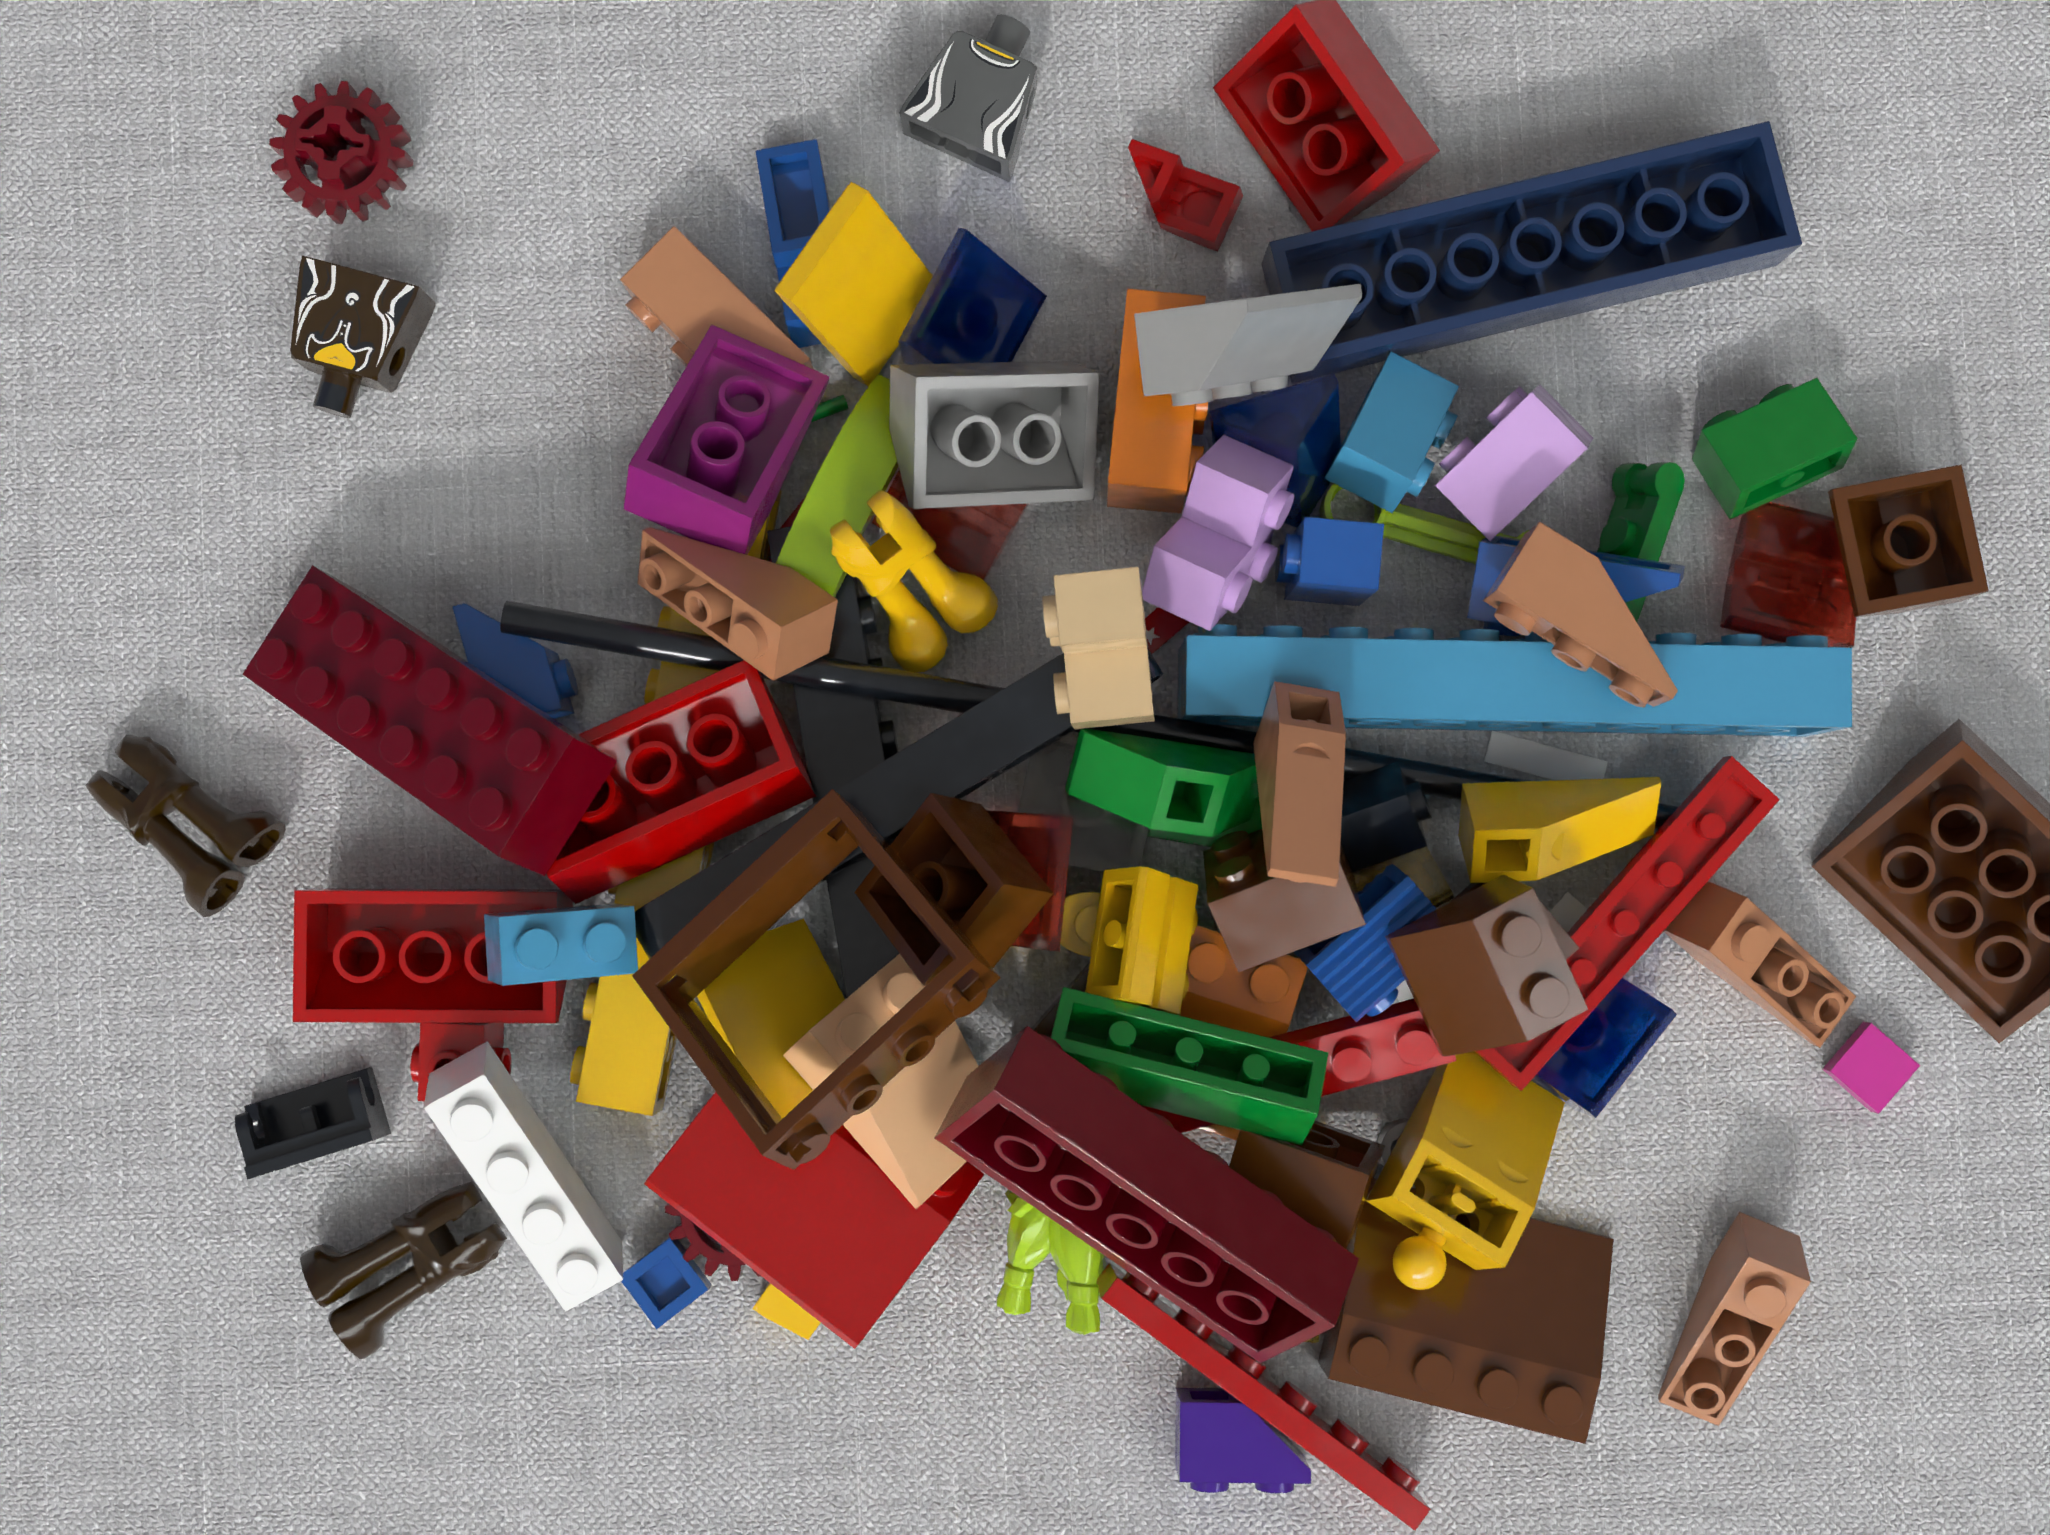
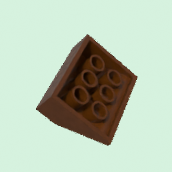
[1812,719,2050,1043]
[1318,1178,1614,1444]

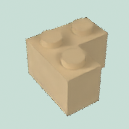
[1042,567,1155,729]

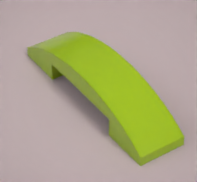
[776,374,899,597]

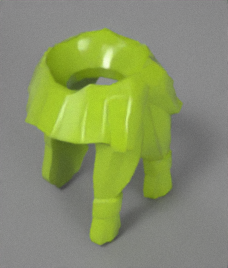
[996,1190,1107,1335]

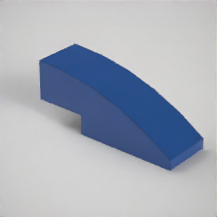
[755,139,831,348]

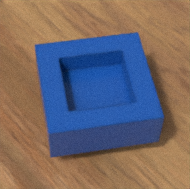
[621,1237,712,1329]

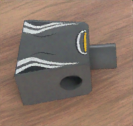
[899,14,1037,182]

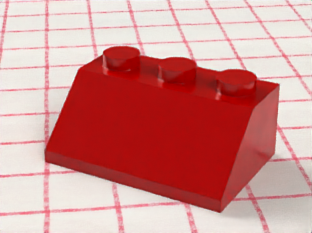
[1213,0,1440,231]

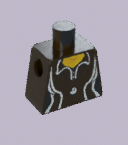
[290,255,436,418]

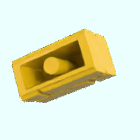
[1085,866,1198,1015]

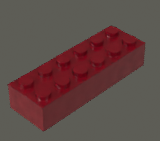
[243,565,617,876]
[934,1026,1360,1363]

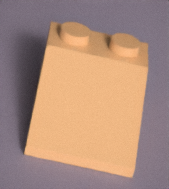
[783,954,978,1209]

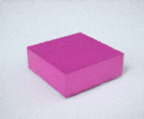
[1822,1022,1920,1114]

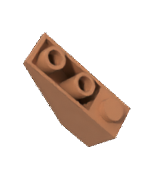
[1483,522,1678,708]
[637,527,838,681]
[1253,681,1346,887]
[1663,881,1856,1048]
[1658,1212,1811,1426]

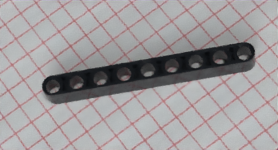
[635,649,1163,959]

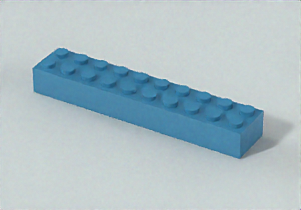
[1177,624,1852,737]

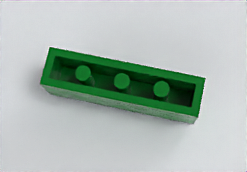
[1051,987,1329,1145]

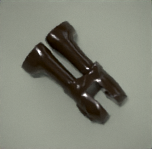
[85,734,286,917]
[300,1181,507,1359]

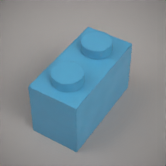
[1325,351,1459,513]
[484,903,638,986]

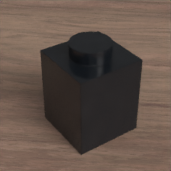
[1340,762,1432,872]

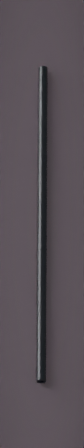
[500,601,1679,834]

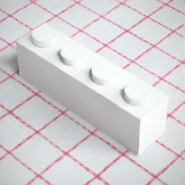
[424,1041,623,1312]

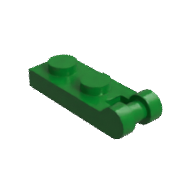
[1597,462,1685,622]

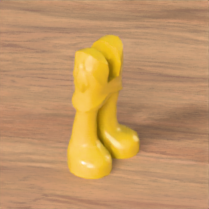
[830,490,998,672]

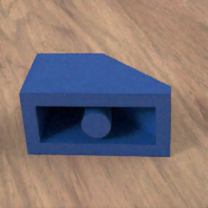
[452,603,578,719]

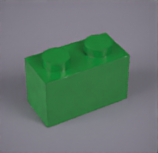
[1692,378,1858,520]

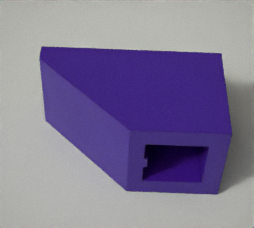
[1175,1388,1311,1493]

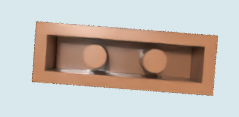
[620,226,814,369]

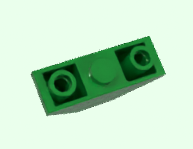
[1065,728,1258,837]

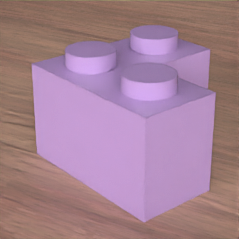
[1435,385,1593,541]
[1142,435,1294,631]

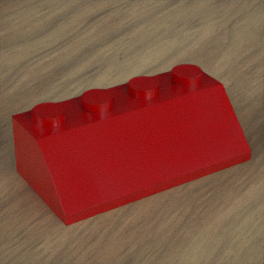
[547,660,816,904]
[293,888,573,1023]

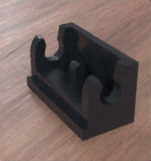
[235,1067,391,1180]

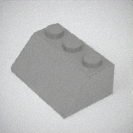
[1134,284,1362,406]
[889,361,1100,509]

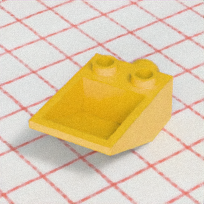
[1366,1051,1565,1290]

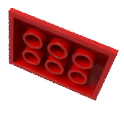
[644,1092,984,1349]

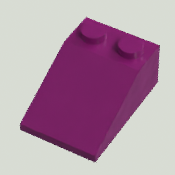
[624,324,830,555]

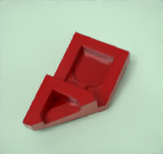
[1128,139,1243,252]

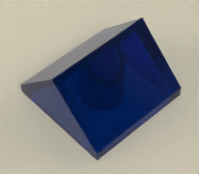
[898,228,1047,365]
[1209,373,1341,528]
[1534,978,1677,1118]

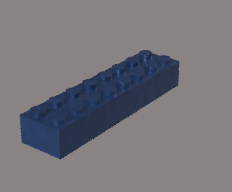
[1261,121,1802,383]

